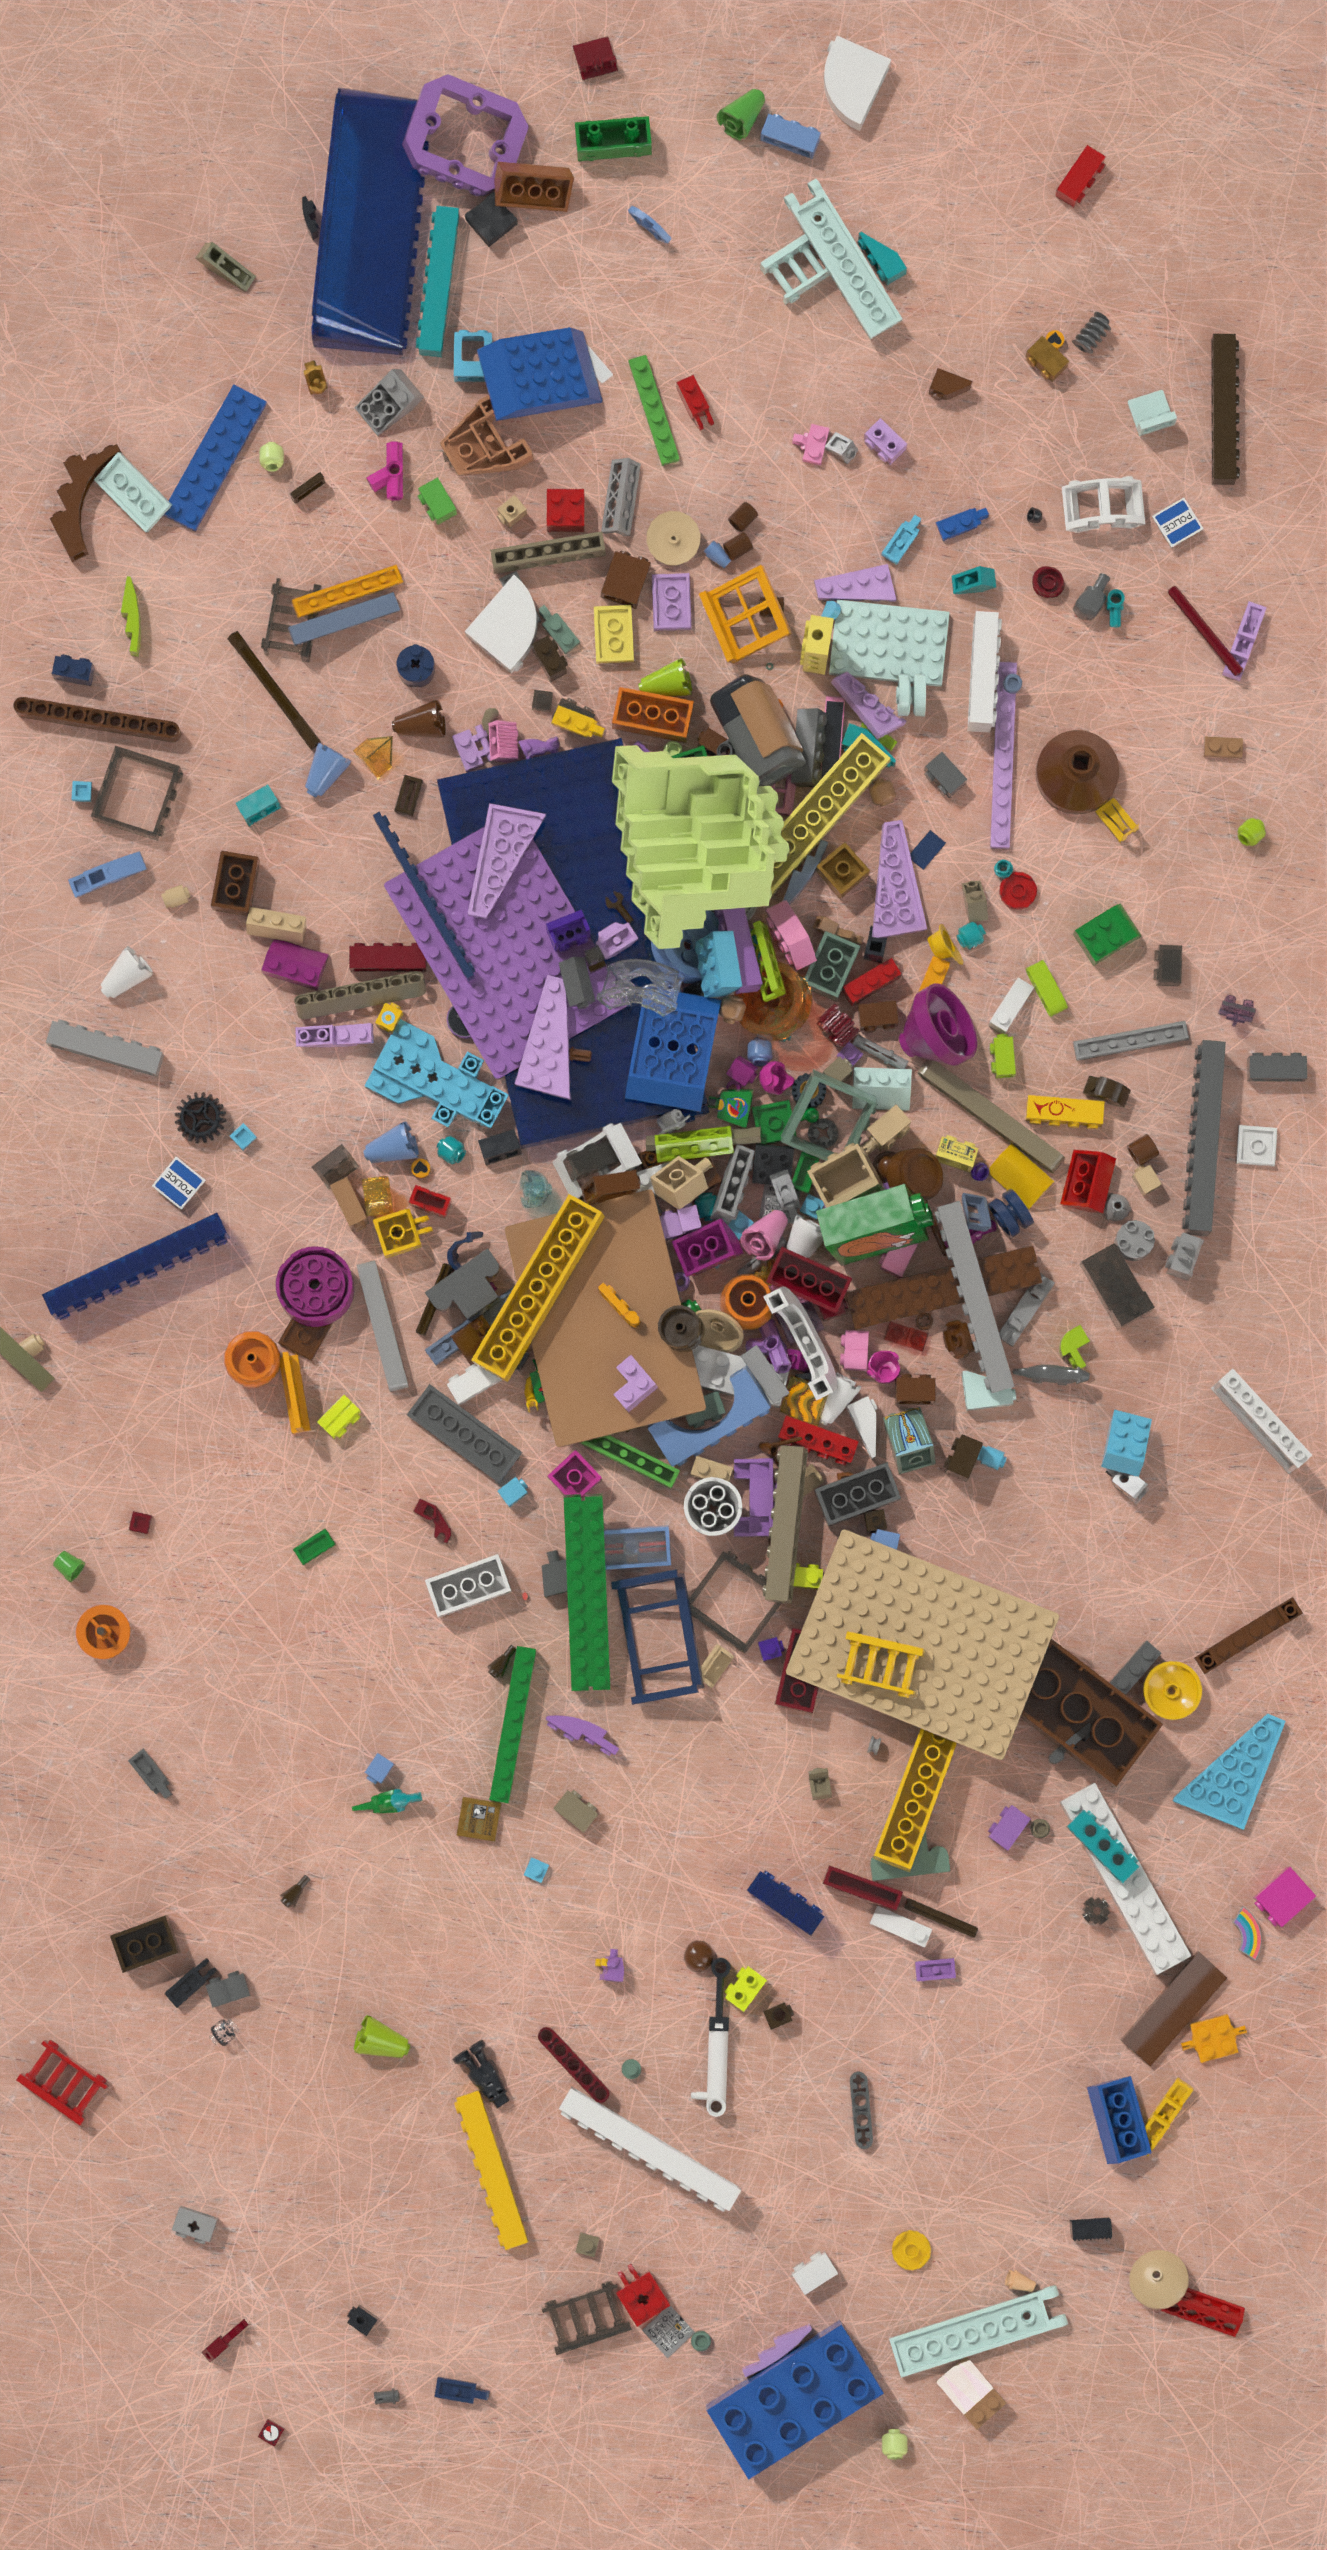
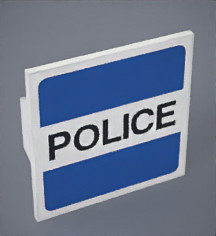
[1152,498,1204,548]
[152,1157,206,1210]

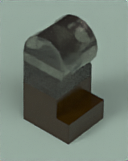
[583,945,606,974]

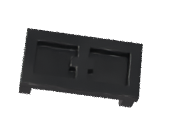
[478,1129,522,1166]

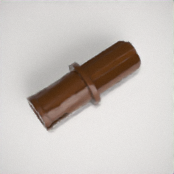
[569,1046,592,1062]

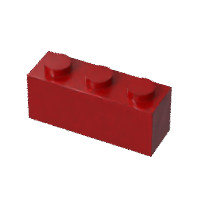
[1055,145,1106,208]
[842,958,902,1007]

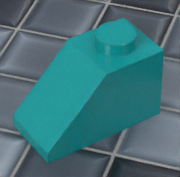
[952,566,996,594]

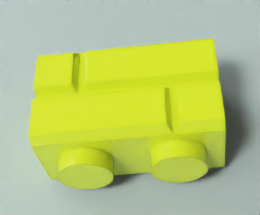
[317,1395,361,1439]

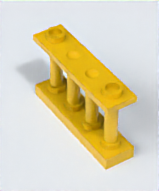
[837,1631,925,1698]

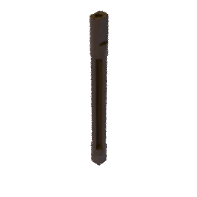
[227,631,321,750]

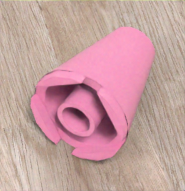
[740,1210,788,1261]

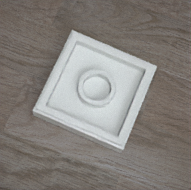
[1236,1125,1277,1167]

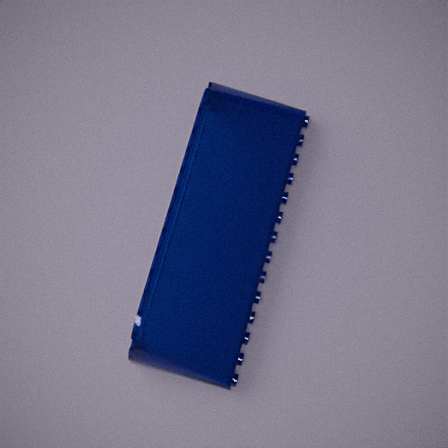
[311,87,431,355]

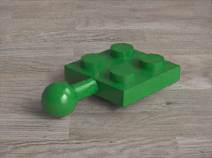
[752,1100,819,1144]

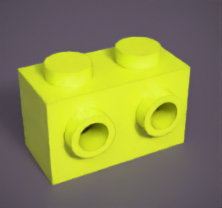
[794,1563,823,1590]
[724,1966,767,2012]

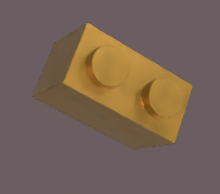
[1025,336,1069,382]

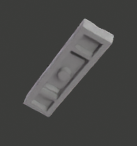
[999,1273,1055,1347]

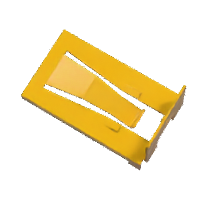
[1095,798,1139,844]

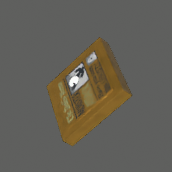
[457,1797,501,1842]

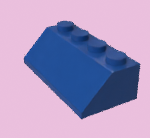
[1087,2076,1152,2164]

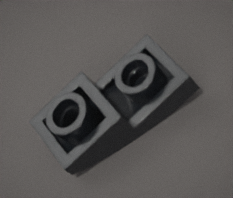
[302,196,320,240]

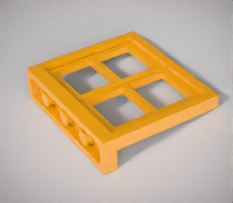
[699,565,792,664]

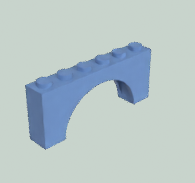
[648,1366,772,1467]

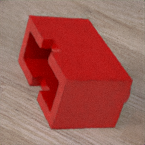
[408,1185,452,1219]

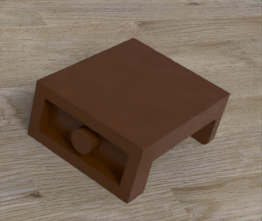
[601,550,651,609]

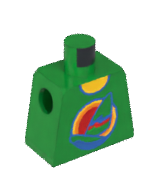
[708,1089,754,1128]

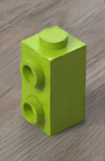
[989,1034,1016,1079]

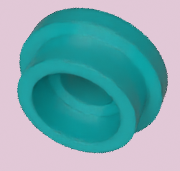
[994,859,1013,878]

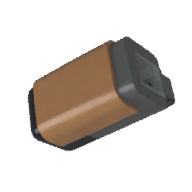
[710,674,806,786]

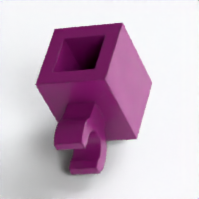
[726,1055,758,1089]

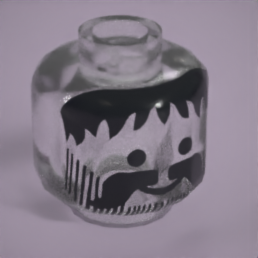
[209,2017,239,2047]

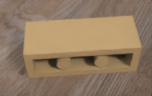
[246,907,307,944]

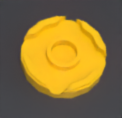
[891,2230,931,2270]

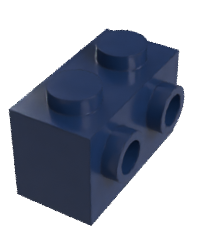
[51,654,95,686]

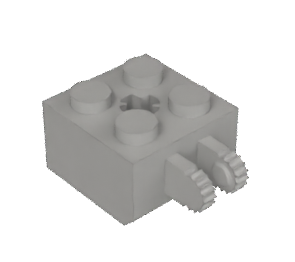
[1165,1232,1204,1281]

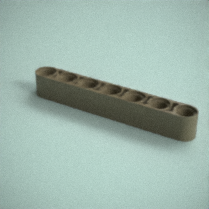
[294,971,427,1019]

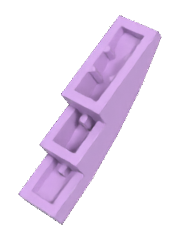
[1222,601,1267,681]
[742,2324,812,2377]

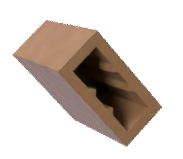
[330,1177,369,1232]

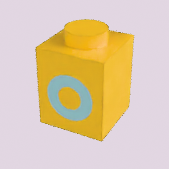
[375,1002,403,1034]

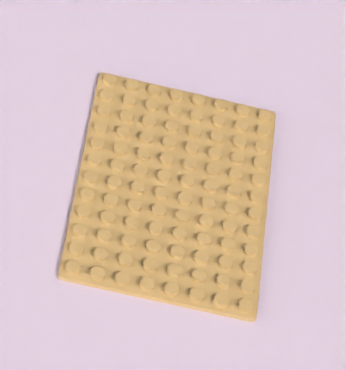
[786,1530,1059,1760]

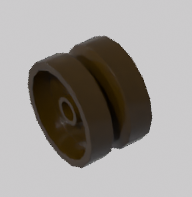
[658,1305,705,1352]

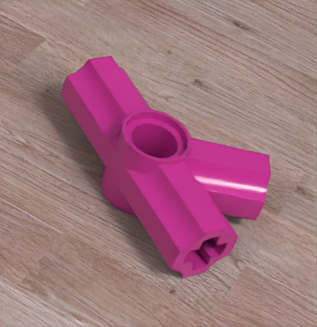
[366,441,404,501]

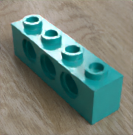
[1066,1810,1139,1883]

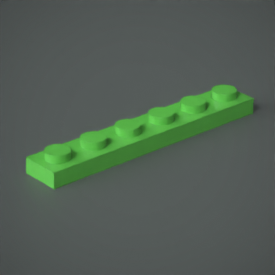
[628,355,680,466]

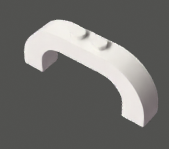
[763,1287,837,1400]

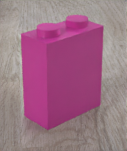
[1253,1866,1316,1927]

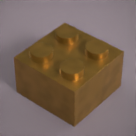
[816,842,870,899]

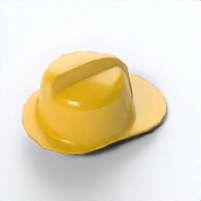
[927,924,964,965]

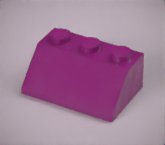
[261,939,329,991]
[672,1218,744,1277]

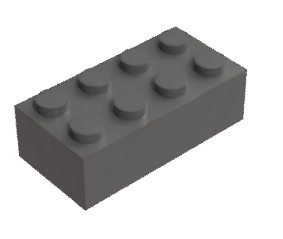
[814,1462,901,1527]

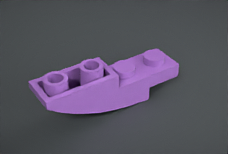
[546,1715,619,1756]

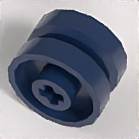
[988,1188,1034,1239]

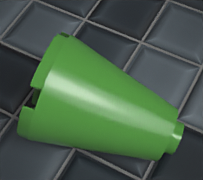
[716,89,765,140]

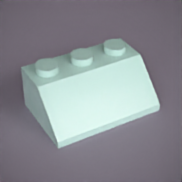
[852,1067,912,1111]

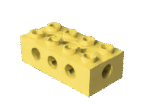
[800,615,834,675]

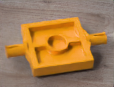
[1181,2014,1247,2063]

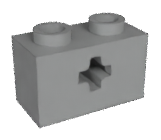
[172,2206,218,2244]

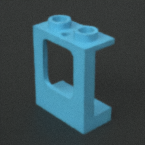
[454,330,493,382]

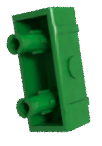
[575,116,652,161]

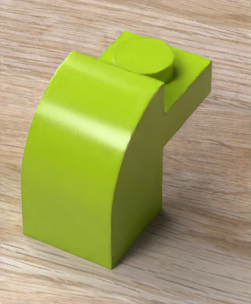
[1059,1325,1090,1369]

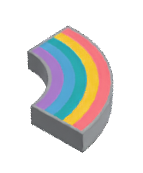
[1232,1906,1262,1961]

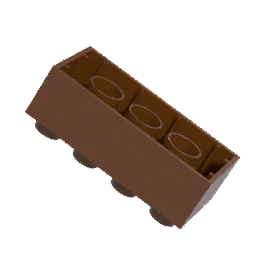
[1020,1639,1163,1787]

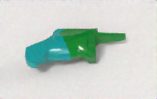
[352,1789,423,1813]

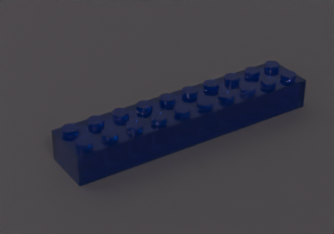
[42,1212,230,1321]

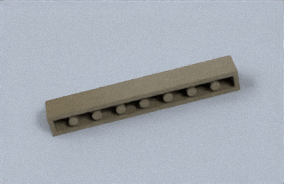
[763,1445,808,1604]

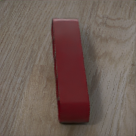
[538,2027,610,2103]

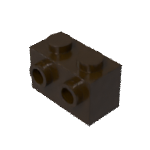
[532,636,568,682]

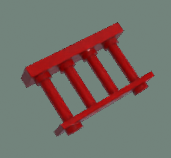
[16,2040,109,2126]

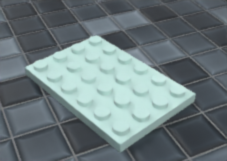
[829,600,950,687]

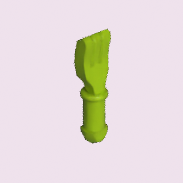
[861,722,897,751]

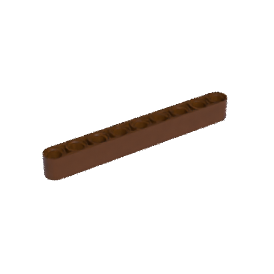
[13,697,181,742]

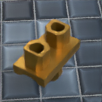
[303,360,328,395]

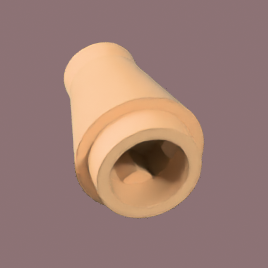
[1005,2270,1036,2293]

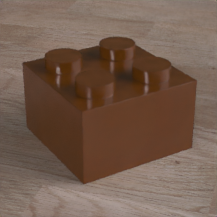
[895,1374,936,1405]

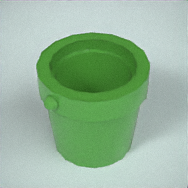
[53,1551,85,1582]

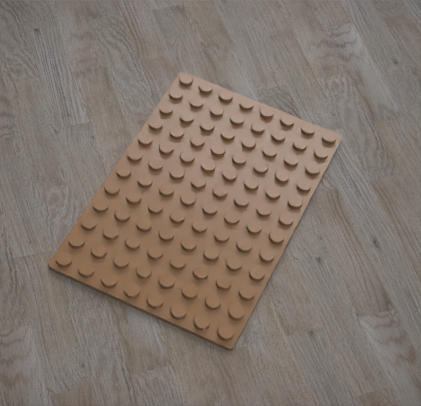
[505,1189,706,1448]

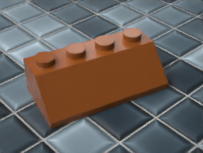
[494,162,574,212]

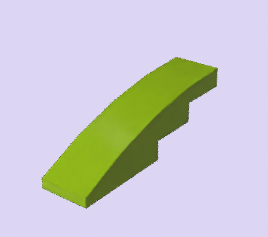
[121,576,141,657]

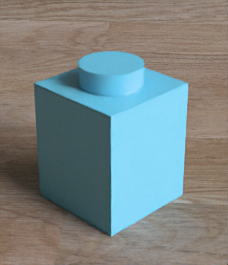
[497,1477,528,1508]

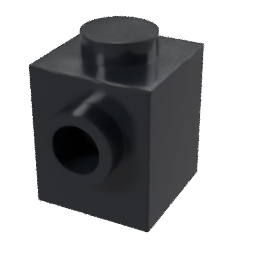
[347,2304,379,2336]

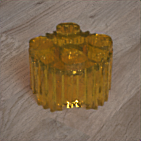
[362,1176,393,1217]

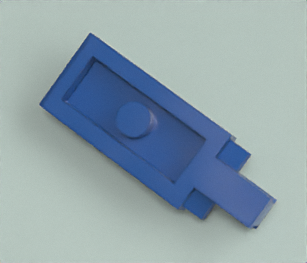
[936,508,989,541]

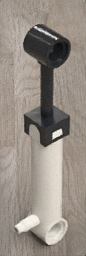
[691,1957,731,2117]

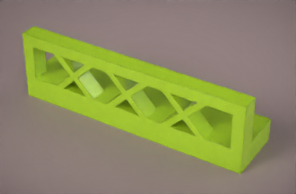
[750,920,786,1002]
[654,1126,734,1162]

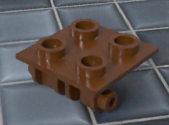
[451,1315,490,1366]

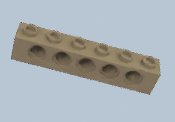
[490,531,605,574]

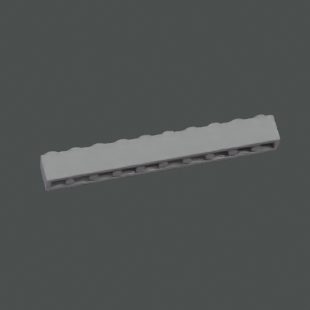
[934,1201,1015,1393]

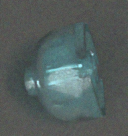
[520,1170,552,1208]

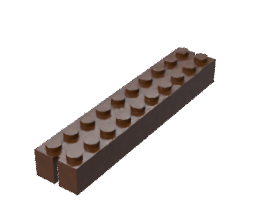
[846,1245,1043,1330]

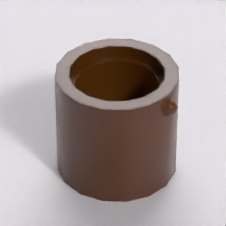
[1127,1134,1159,1167]

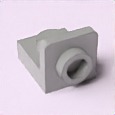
[825,432,858,464]

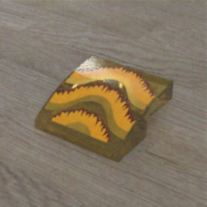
[780,1376,828,1426]

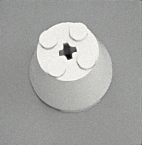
[684,1477,742,1536]

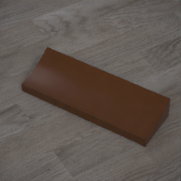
[1120,1951,1227,2066]

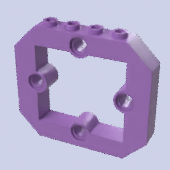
[402,74,529,196]

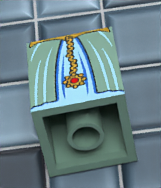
[883,1407,936,1474]

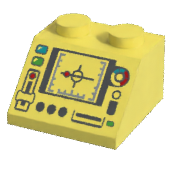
[935,1135,979,1173]

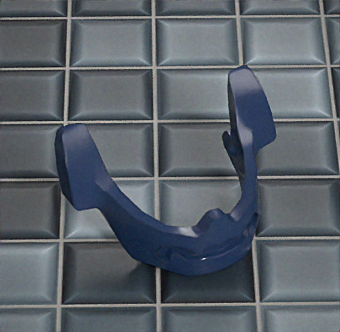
[447,1231,483,1271]

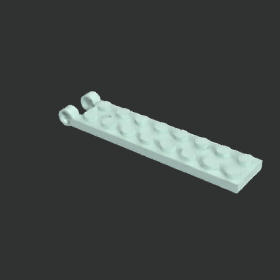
[783,179,902,339]
[889,2285,1068,2378]

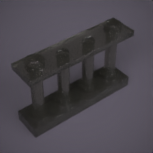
[261,578,322,663]
[542,2280,632,2355]

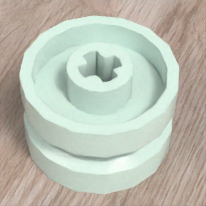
[896,674,926,716]

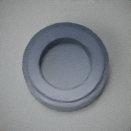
[1003,674,1022,694]

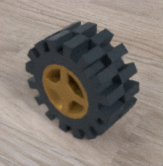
[792,1073,826,1108]

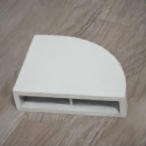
[824,36,891,131]
[465,575,537,674]

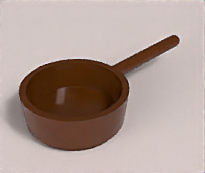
[887,1148,948,1256]

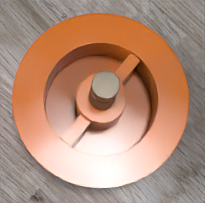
[76,1605,130,1659]

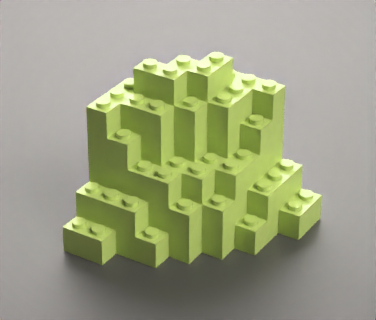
[612,745,789,949]

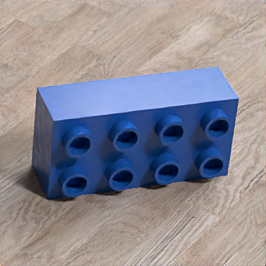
[706,2320,884,2480]

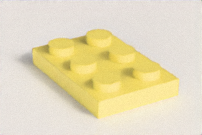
[594,605,634,664]

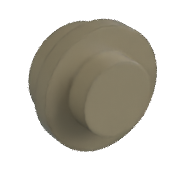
[1030,1819,1050,1838]

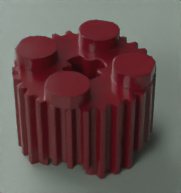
[816,1003,860,1047]

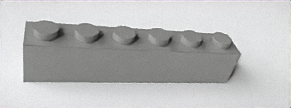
[46,1019,164,1077]

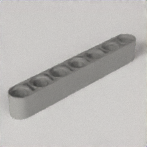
[357,1260,409,1392]

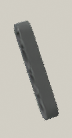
[850,2071,873,2149]

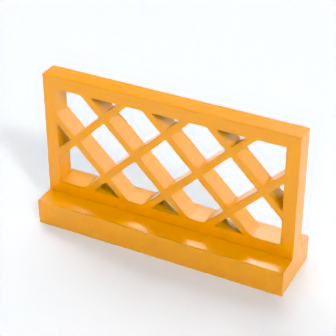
[280,1351,311,1434]

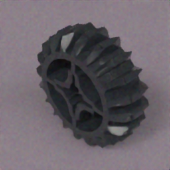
[175,1092,226,1144]

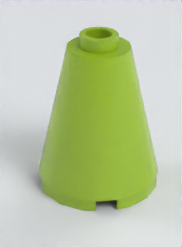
[638,658,692,696]
[354,2015,410,2058]

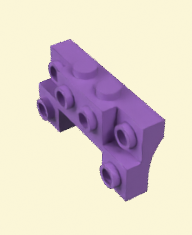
[734,1458,777,1537]

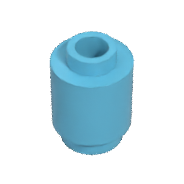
[977,1446,1007,1470]

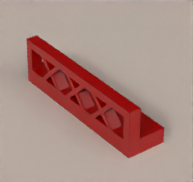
[1160,2288,1245,2337]

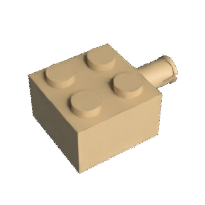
[862,1104,911,1155]
[650,1156,712,1210]

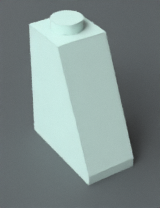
[961,1371,1016,1411]

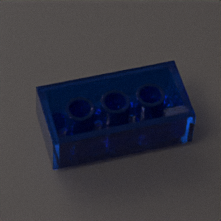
[746,1870,825,1936]

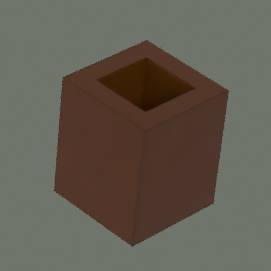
[697,727,727,756]

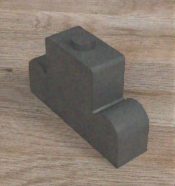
[425,1248,500,1320]

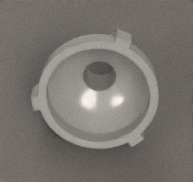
[1104,1193,1131,1221]

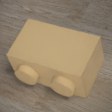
[690,1456,733,1482]

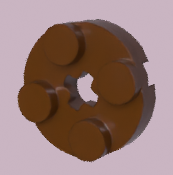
[943,1320,975,1359]

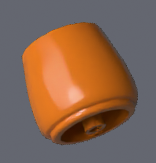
[720,1274,773,1330]
[224,1331,281,1388]

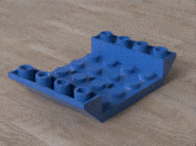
[625,986,721,1112]

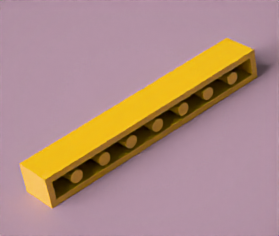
[454,2090,528,2250]

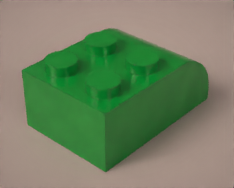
[1073,903,1142,966]

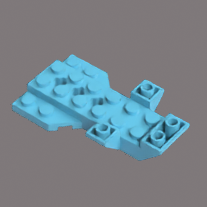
[364,1019,509,1128]

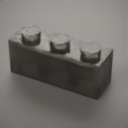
[563,1137,620,1182]

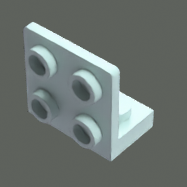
[1128,390,1177,436]

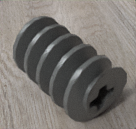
[1072,312,1111,354]

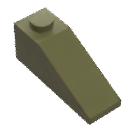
[195,242,256,292]

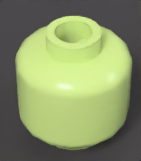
[259,442,284,472]
[882,2429,908,2460]

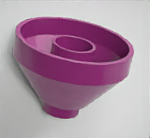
[899,983,977,1066]

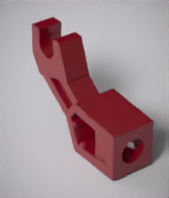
[413,1499,452,1544]
[201,2319,249,2363]

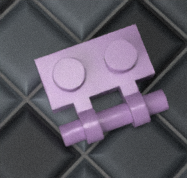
[452,724,492,772]

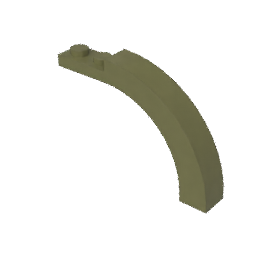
[0,1327,55,1392]

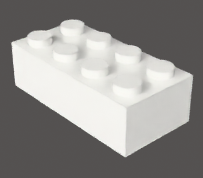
[425,1554,512,1618]

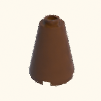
[392,700,446,738]

